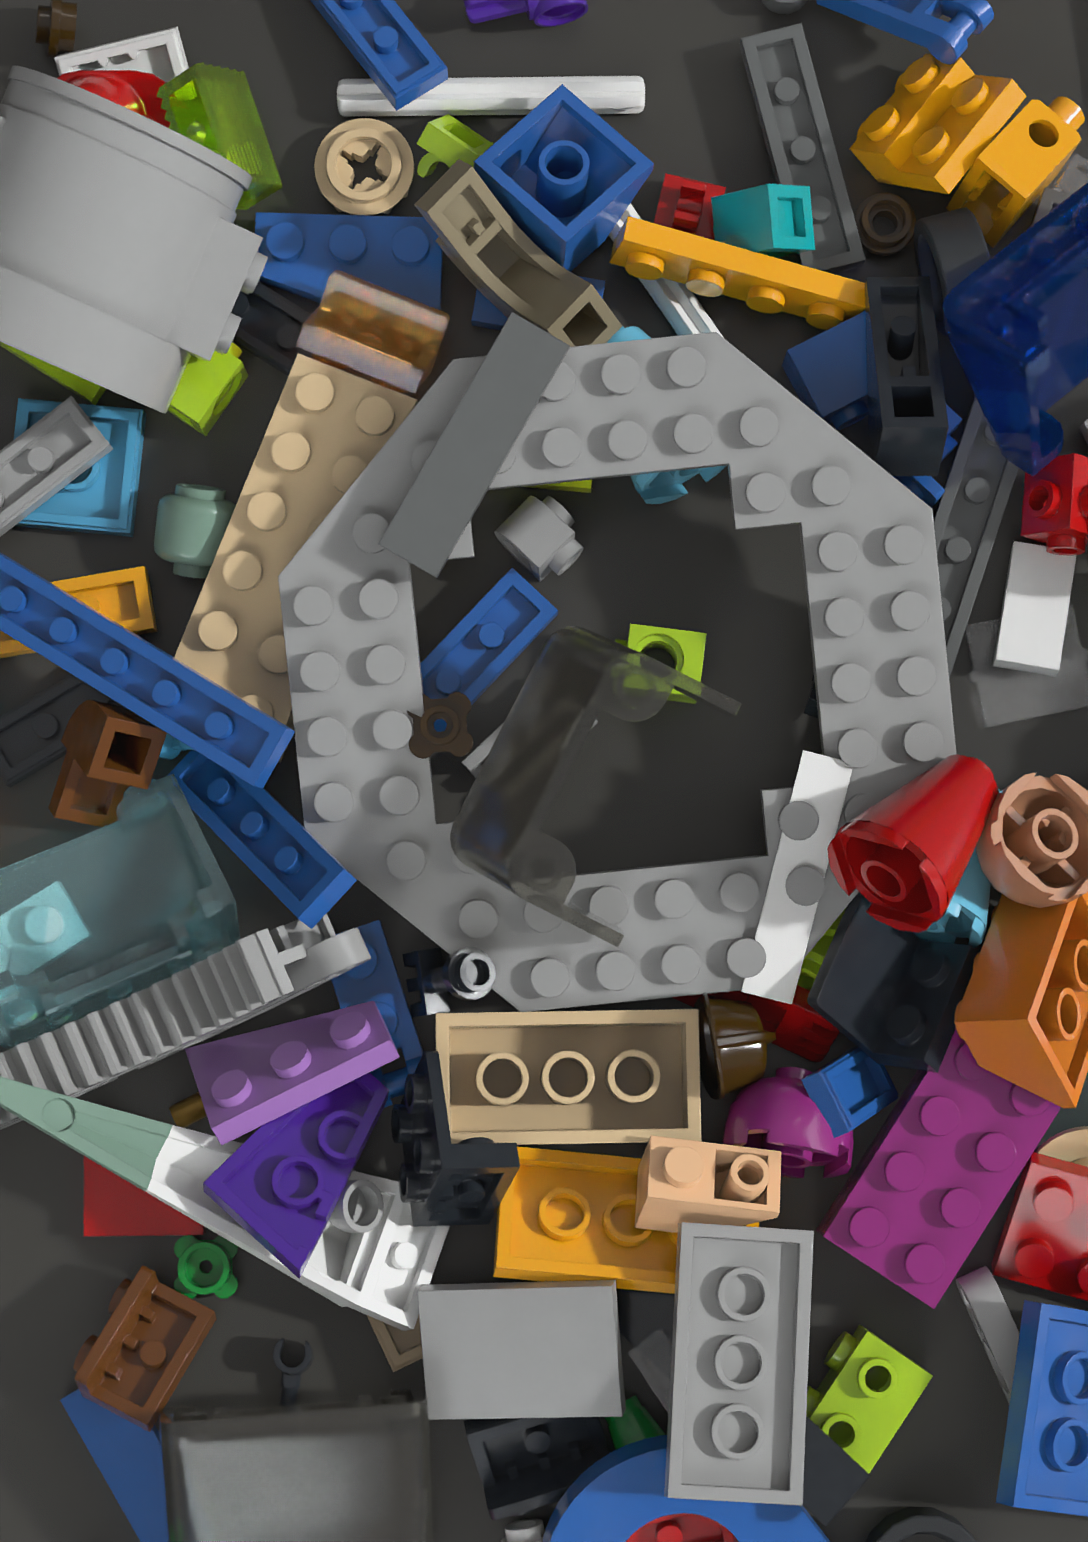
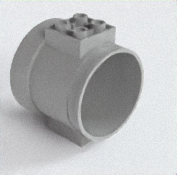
[0,66,268,414]

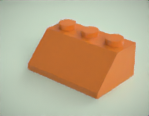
[954,892,1088,1108]

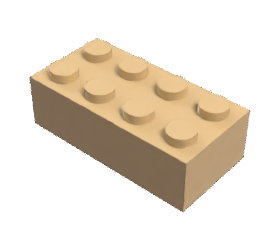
[436,1009,702,1145]

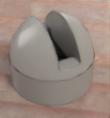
[329,1180,384,1233]

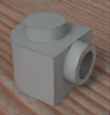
[494,495,584,582]

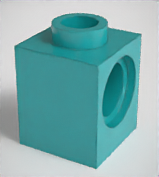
[711,184,815,258]

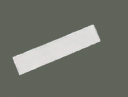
[741,750,853,1004]

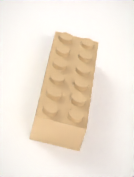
[174,353,418,763]

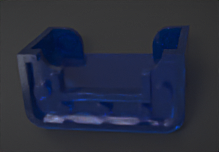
[942,183,1088,476]

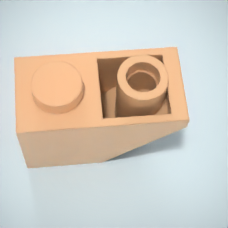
[635,1135,781,1233]

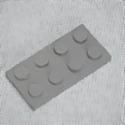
[664,1222,814,1506]

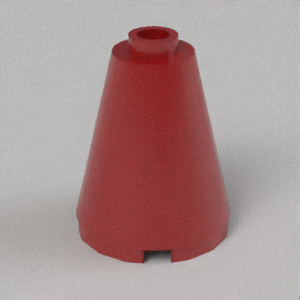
[827,754,999,933]

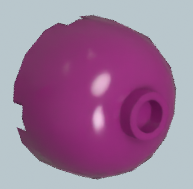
[722,1067,854,1178]

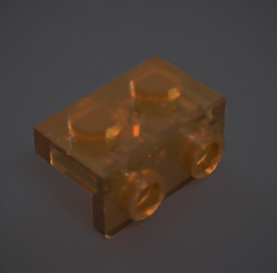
[296,270,450,394]

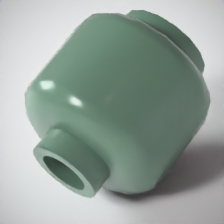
[154,483,236,578]

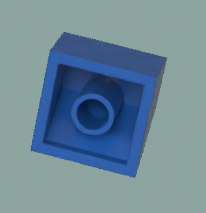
[474,84,654,272]

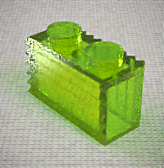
[157,62,282,210]

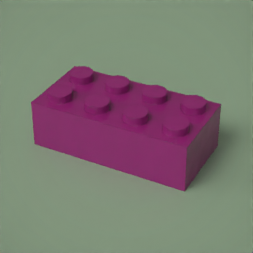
[815,1029,1061,1309]

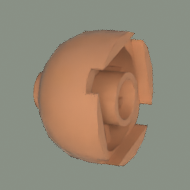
[976,773,1088,908]

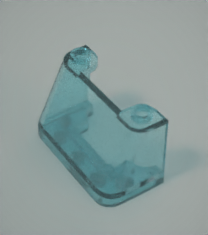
[0,773,240,1049]

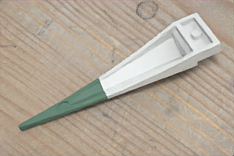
[0,1076,450,1331]

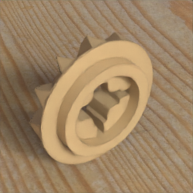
[314,118,415,216]

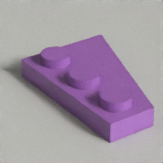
[185,1001,400,1146]

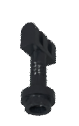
[402,947,496,1018]

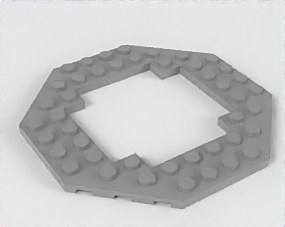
[278,332,956,1012]

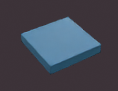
[14,398,146,537]

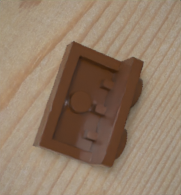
[73,1265,217,1432]

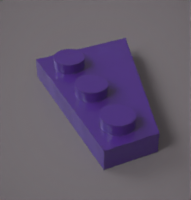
[203,1073,389,1279]

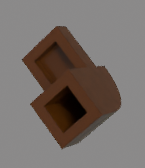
[48,700,167,830]

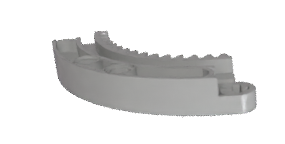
[0,913,371,1130]

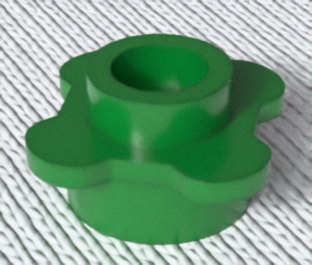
[174,1235,239,1299]

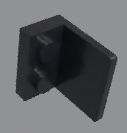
[807,892,979,1073]
[391,1051,520,1227]

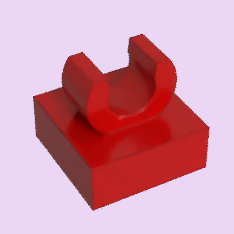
[654,173,726,240]

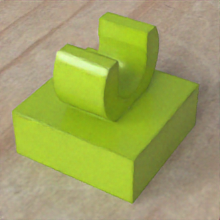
[417,114,493,178]

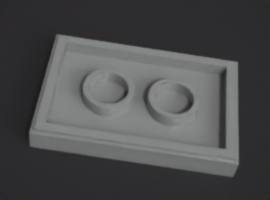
[417,1280,626,1420]

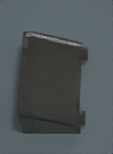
[159,1387,434,1542]

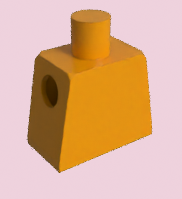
[946,96,1085,248]

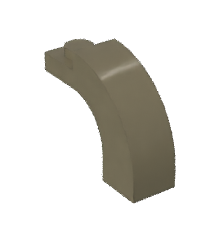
[414,159,622,347]

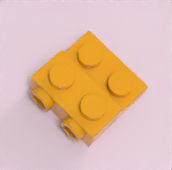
[849,54,1027,194]

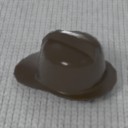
[694,992,776,1100]

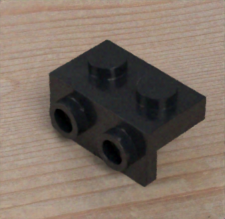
[464,1417,610,1520]

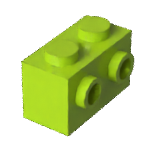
[806,1325,933,1473]

